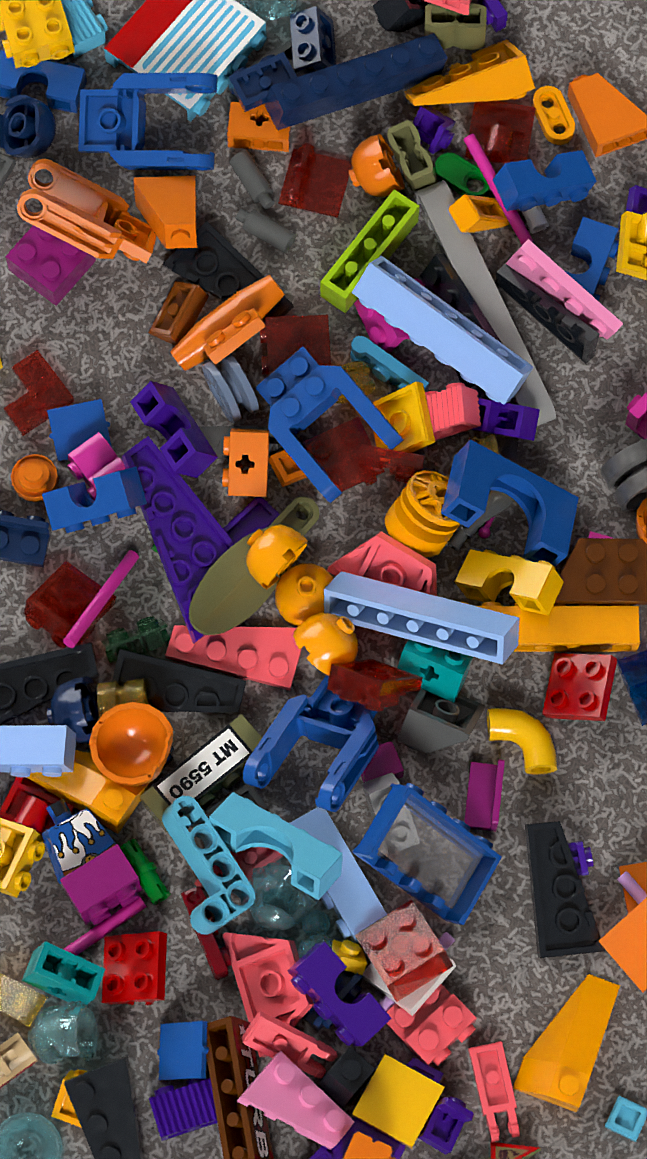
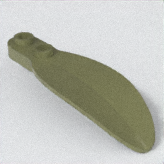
[189,497,319,635]

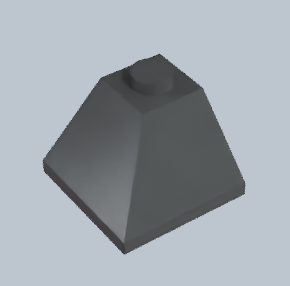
[397,689,485,753]

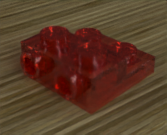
[260,314,331,375]
[23,561,117,648]
[327,659,423,711]

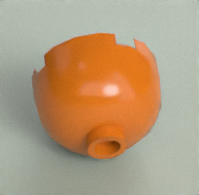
[348,134,405,197]

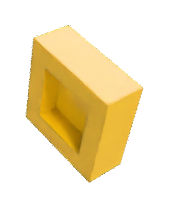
[329,939,367,975]

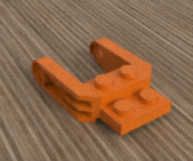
[17,159,157,264]

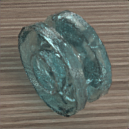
[0,1112,65,1159]

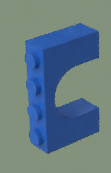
[441,440,579,566]

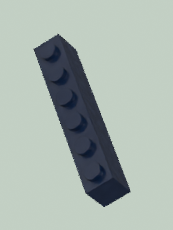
[265,33,447,131]

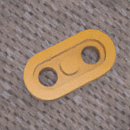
[532,86,575,145]

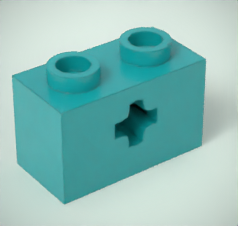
[394,640,473,703]
[22,941,106,1008]

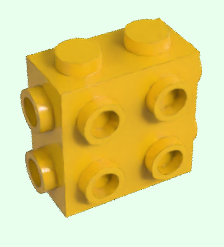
[0,0,75,68]

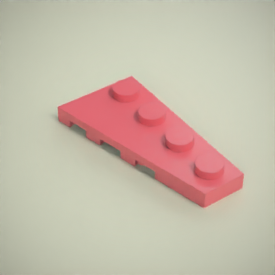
[165,625,303,691]

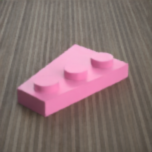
[237,1051,355,1149]

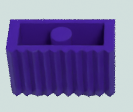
[149,1077,218,1141]

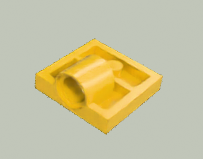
[616,211,647,280]

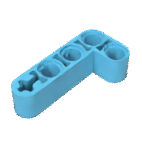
[162,796,255,935]

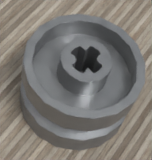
[600,439,647,512]

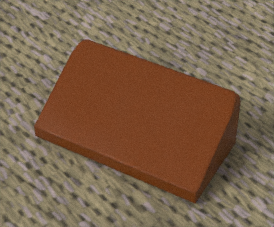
[148,281,209,346]

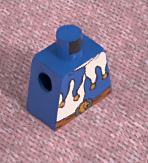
[42,798,117,884]

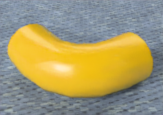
[487,708,557,775]

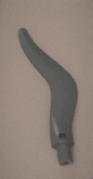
[448,437,519,551]

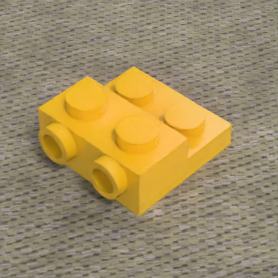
[0,818,45,898]

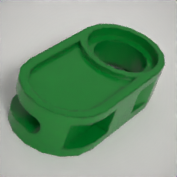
[435,153,490,197]

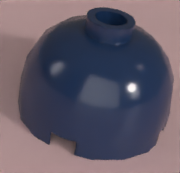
[0,95,56,158]
[47,676,104,743]

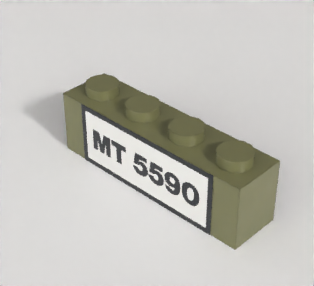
[140,714,262,832]

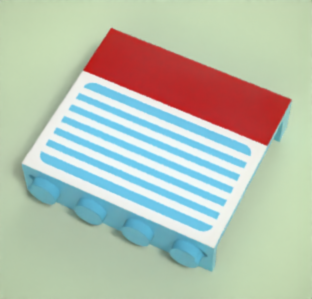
[104,0,267,121]

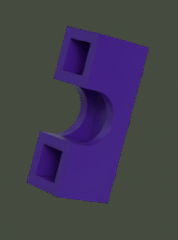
[130,381,218,478]
[287,941,392,1047]

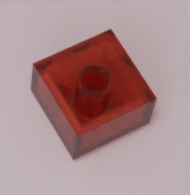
[355,899,453,1002]

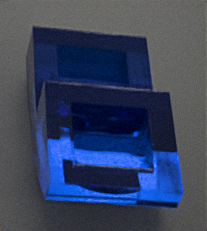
[617,650,647,726]

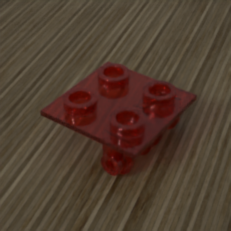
[278,143,352,218]
[302,416,385,492]

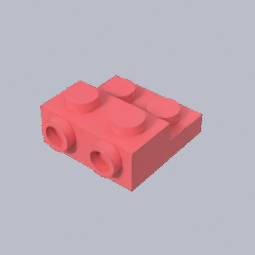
[386,984,477,1066]

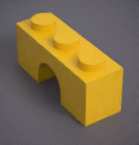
[455,549,564,615]

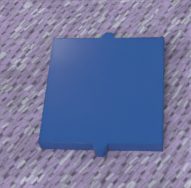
[47,399,112,461]
[157,1021,209,1081]

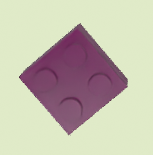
[5,225,96,306]
[60,844,142,925]

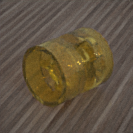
[97,679,148,718]

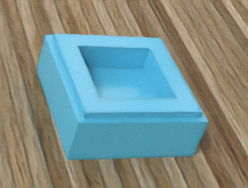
[604,1095,647,1142]

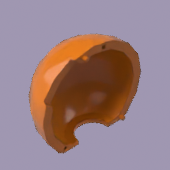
[89,702,173,786]

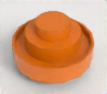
[11,454,59,502]

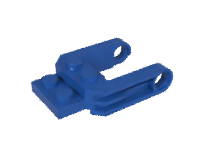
[78,73,218,171]
[255,346,404,503]
[243,675,386,812]

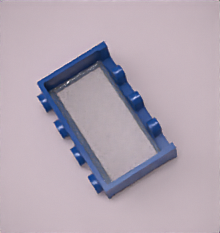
[352,783,502,925]

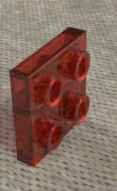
[465,101,536,164]

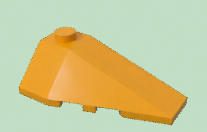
[26,750,154,834]

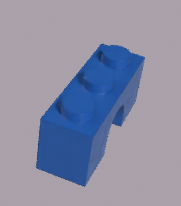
[0,50,87,114]
[493,150,597,212]
[565,217,619,301]
[42,467,147,534]

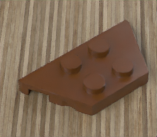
[554,538,647,605]

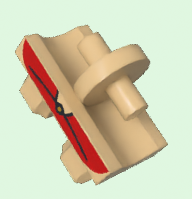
[0,1033,38,1088]

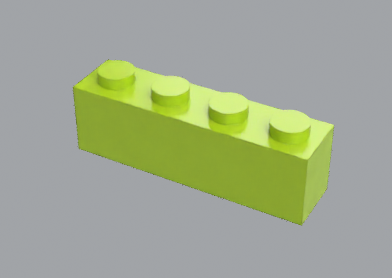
[320,189,419,314]

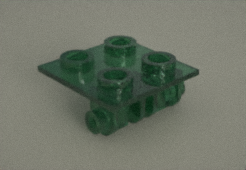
[101,616,170,663]

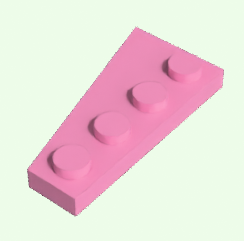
[505,239,623,340]

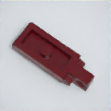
[181,886,232,981]

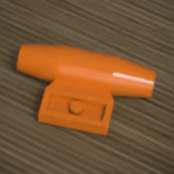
[170,275,285,371]

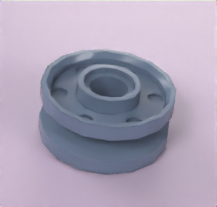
[202,353,259,423]

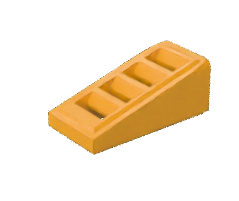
[449,194,510,233]

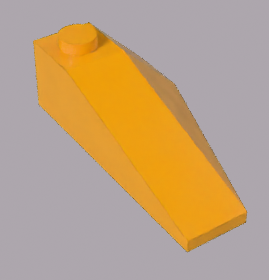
[404,39,535,106]
[513,974,620,1112]

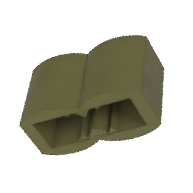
[424,3,486,50]
[388,120,437,192]

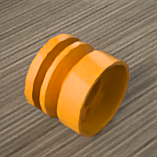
[385,470,461,557]

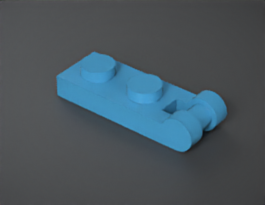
[350,336,429,392]

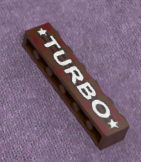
[206,1016,274,1159]

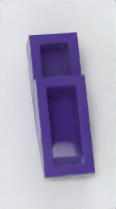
[470,398,540,441]

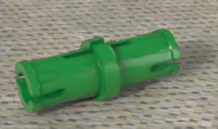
[120,839,171,906]

